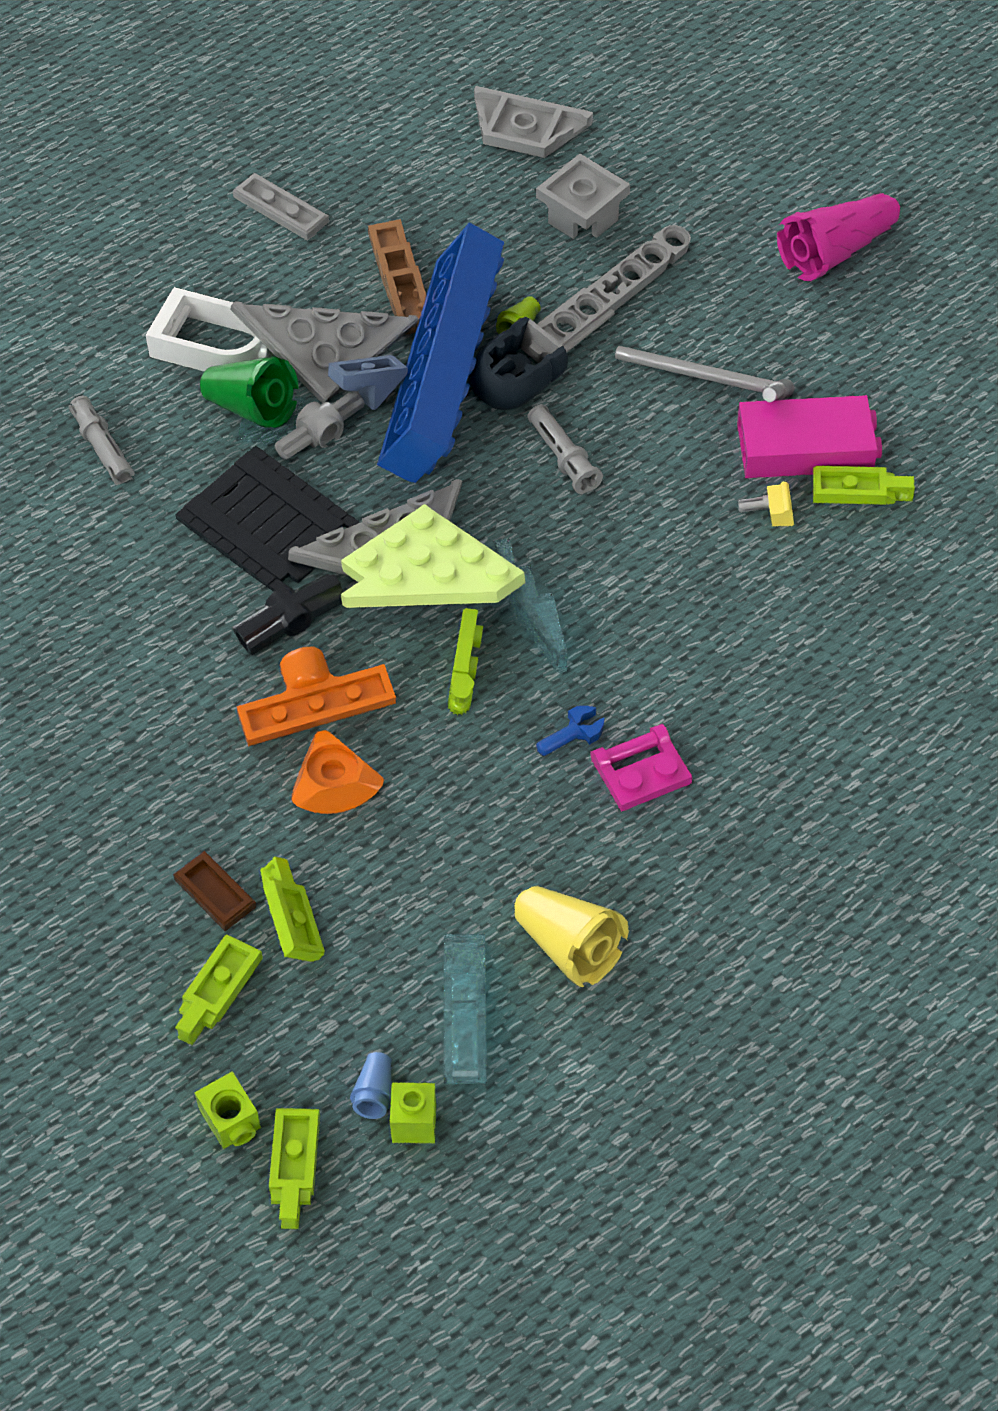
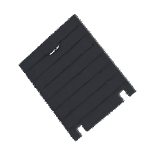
[175,446,360,592]

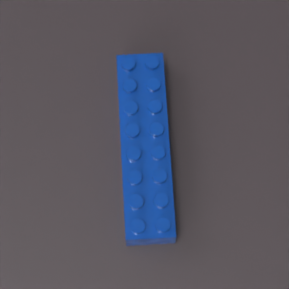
[377,222,504,483]

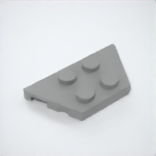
[474,86,593,158]

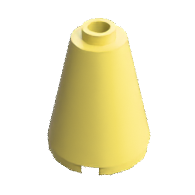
[514,886,629,987]

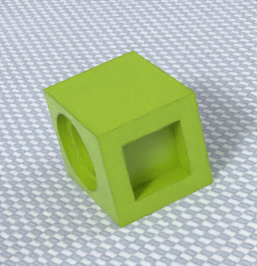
[194,1071,261,1149]
[390,1083,437,1143]

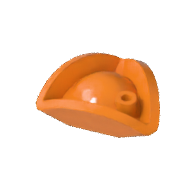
[291,730,384,814]

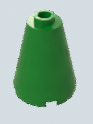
[200,356,299,428]

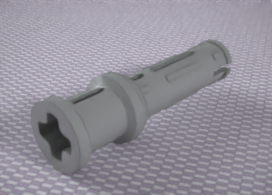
[527,404,603,494]

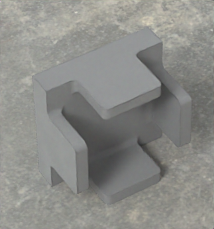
[536,154,630,239]

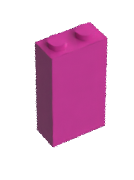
[737,395,882,478]

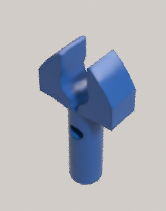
[536,706,605,756]

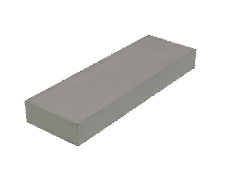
[233,173,329,241]

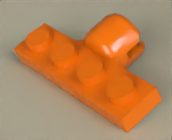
[236,647,396,746]

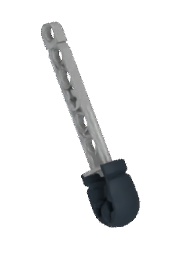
[470,225,691,410]

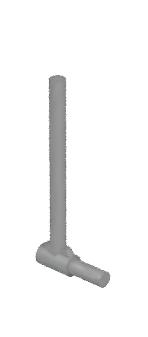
[615,346,794,402]

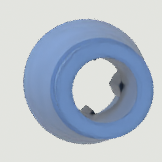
[350,1052,392,1119]

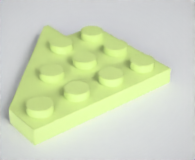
[341,504,525,608]

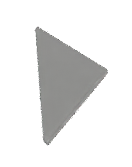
[230,302,419,403]
[288,479,462,576]

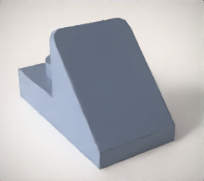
[328,355,408,410]

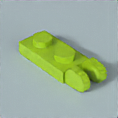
[448,608,483,715]

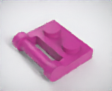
[590,724,692,812]

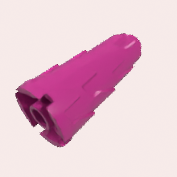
[777,193,900,281]

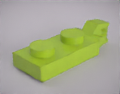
[813,466,915,505]
[260,856,325,962]
[175,934,263,1045]
[269,1108,320,1229]

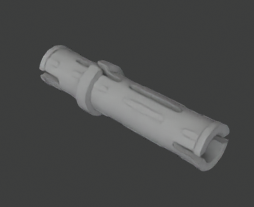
[69,396,135,485]

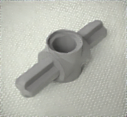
[275,391,365,459]

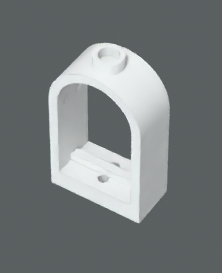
[146,287,273,371]

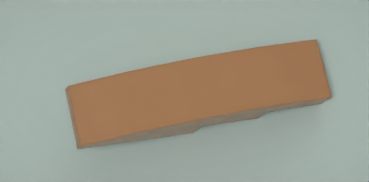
[368,219,426,335]

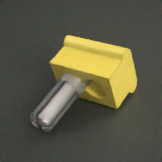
[738,482,794,526]

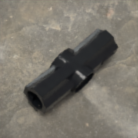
[233,574,343,655]

